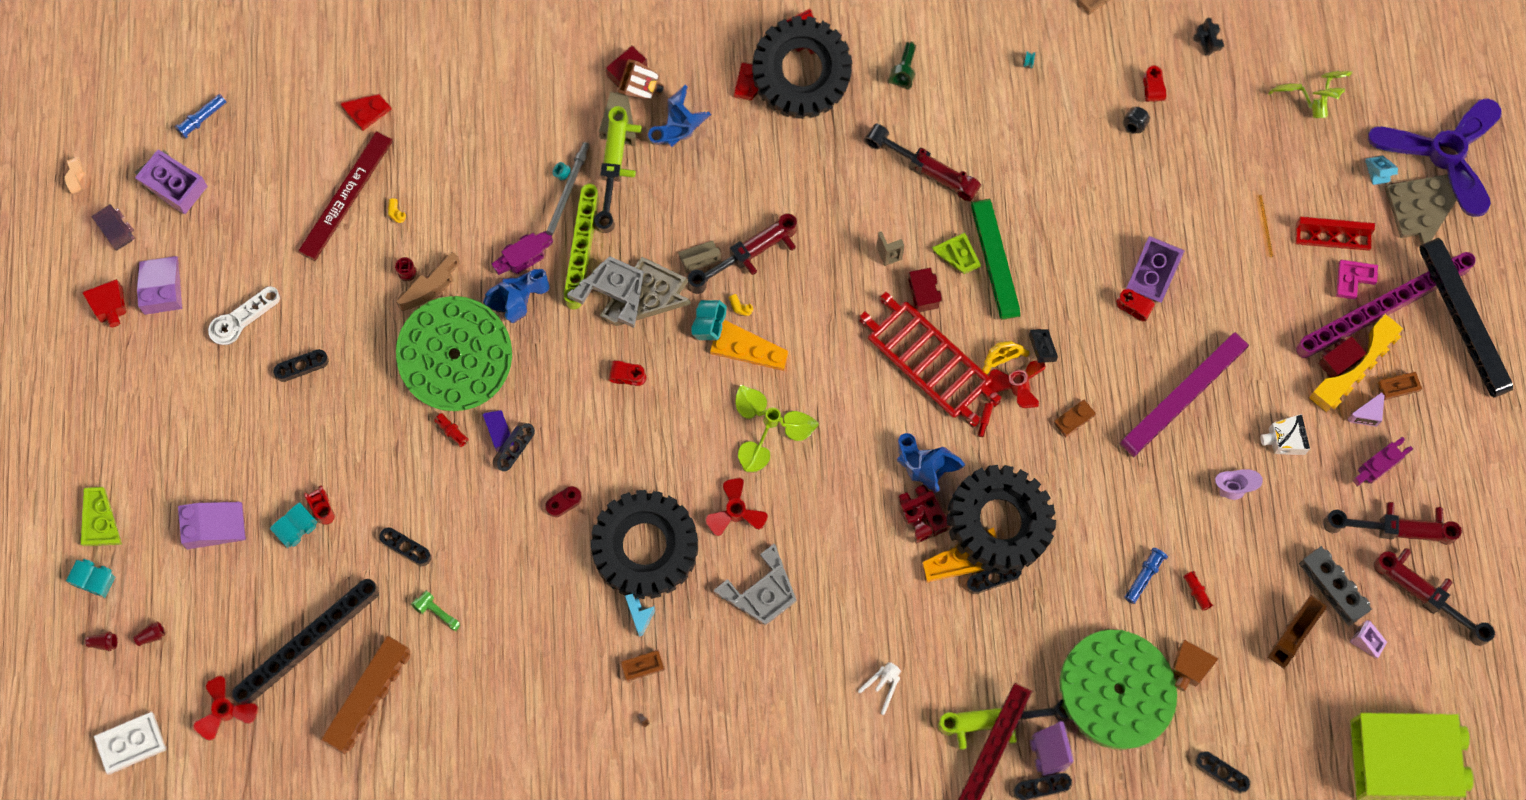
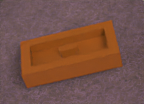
[1378,372,1422,400]
[1054,399,1096,438]
[621,650,665,682]

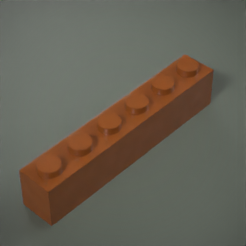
[321,636,411,754]

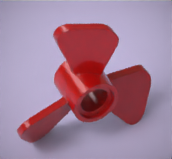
[988,360,1046,408]
[706,478,768,536]
[193,676,258,741]

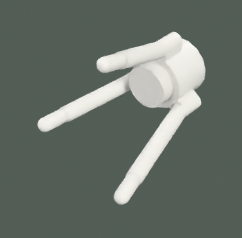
[858,662,901,715]

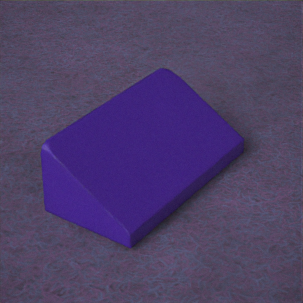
[483,410,514,452]

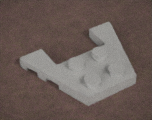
[567,256,644,328]
[714,544,796,626]

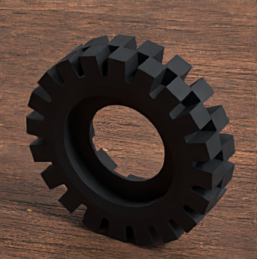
[752,16,852,119]
[946,465,1056,573]
[591,490,698,599]

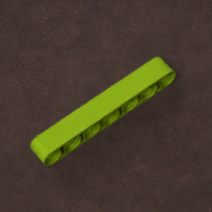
[564,184,599,310]

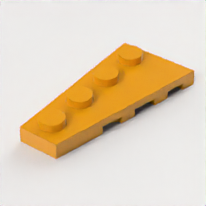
[710,320,789,371]
[922,527,997,583]

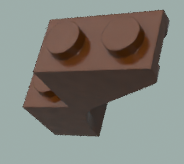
[1267,595,1327,669]

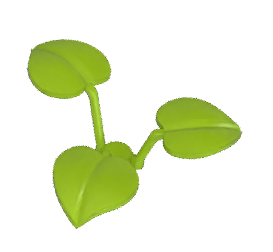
[1269,71,1352,118]
[735,385,819,472]

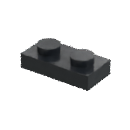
[1029,329,1058,363]

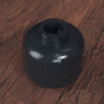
[1123,107,1150,134]

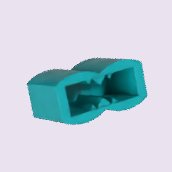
[691,300,727,340]
[270,503,318,548]
[66,559,116,598]

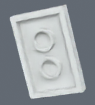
[94,712,167,774]

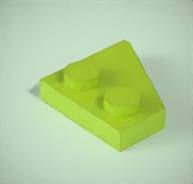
[932,233,981,274]

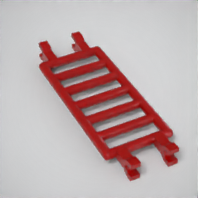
[859,291,1002,428]

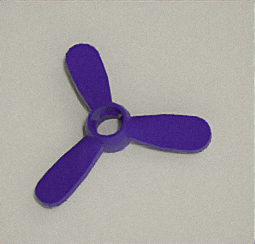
[1368,99,1502,217]

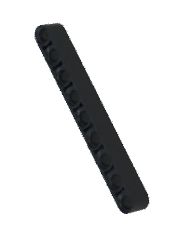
[1419,238,1513,398]
[232,579,379,705]

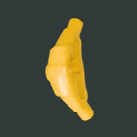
[982,341,1029,374]

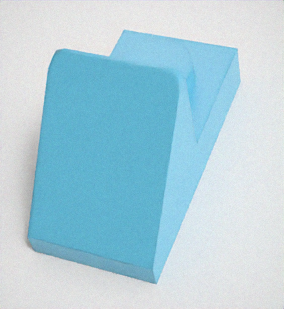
[1365,156,1398,185]
[625,593,655,637]

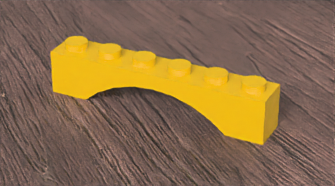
[1309,314,1403,413]

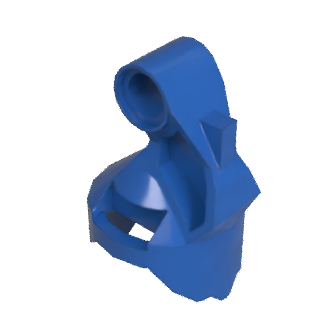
[648,84,712,147]
[483,269,550,323]
[897,433,965,493]

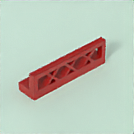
[1295,216,1375,251]

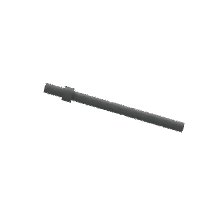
[546,142,590,236]

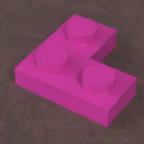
[1336,260,1378,300]

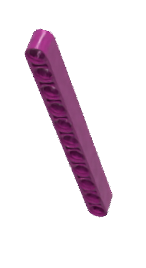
[1296,252,1476,358]

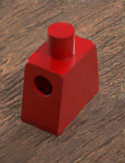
[83,279,127,328]

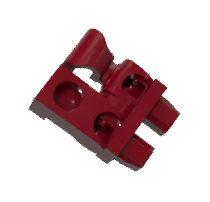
[898,484,950,544]

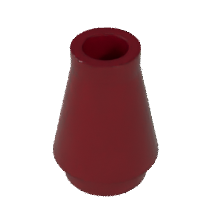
[133,621,165,646]
[85,631,118,651]

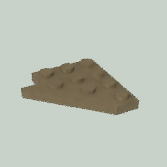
[1385,174,1457,245]
[600,257,691,326]

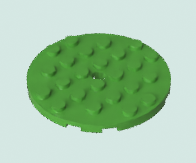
[396,296,512,411]
[1059,630,1177,750]

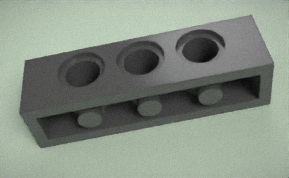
[1299,546,1372,626]

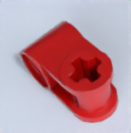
[1143,65,1166,102]
[1116,289,1155,322]
[608,360,647,386]
[304,485,335,525]

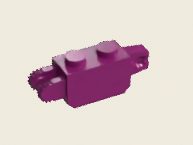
[492,230,553,275]
[1352,437,1413,487]

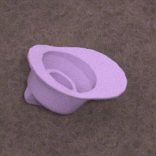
[1215,469,1263,500]

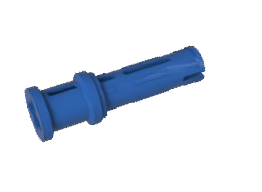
[175,94,227,139]
[1124,547,1168,604]

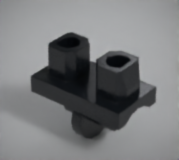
[1193,18,1224,56]

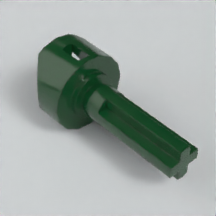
[888,41,916,90]

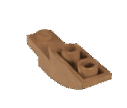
[397,252,460,311]

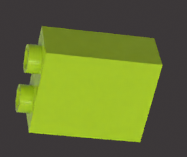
[1350,713,1473,800]

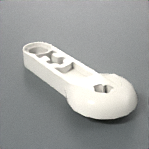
[208,287,280,345]

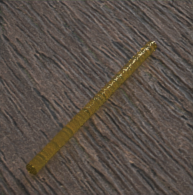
[1258,195,1274,257]

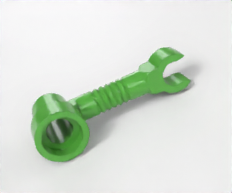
[411,591,460,632]

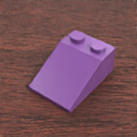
[135,149,208,215]
[1127,236,1185,303]
[137,256,182,315]
[178,502,246,550]
[1030,721,1074,776]

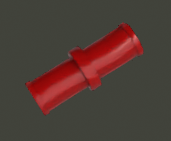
[434,413,469,447]
[1183,571,1214,612]

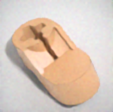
[64,156,85,194]

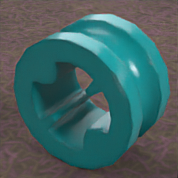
[1024,51,1036,69]
[552,162,571,181]

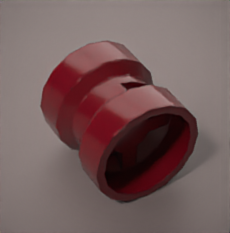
[395,257,417,281]

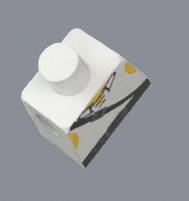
[1260,414,1310,455]

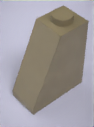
[599,92,636,147]

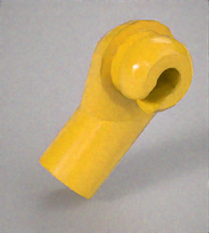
[388,198,406,223]
[729,294,753,316]

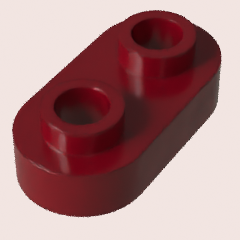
[546,486,582,517]

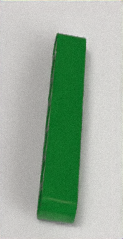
[971,198,1021,320]

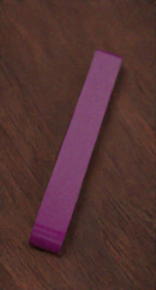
[1120,332,1249,458]

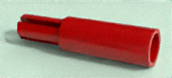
[978,402,993,437]

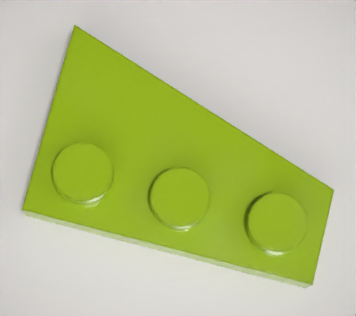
[81,487,122,547]

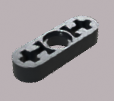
[273,349,329,382]
[493,422,535,472]
[380,528,431,566]
[966,568,1022,594]
[1195,751,1251,794]
[1014,773,1072,800]

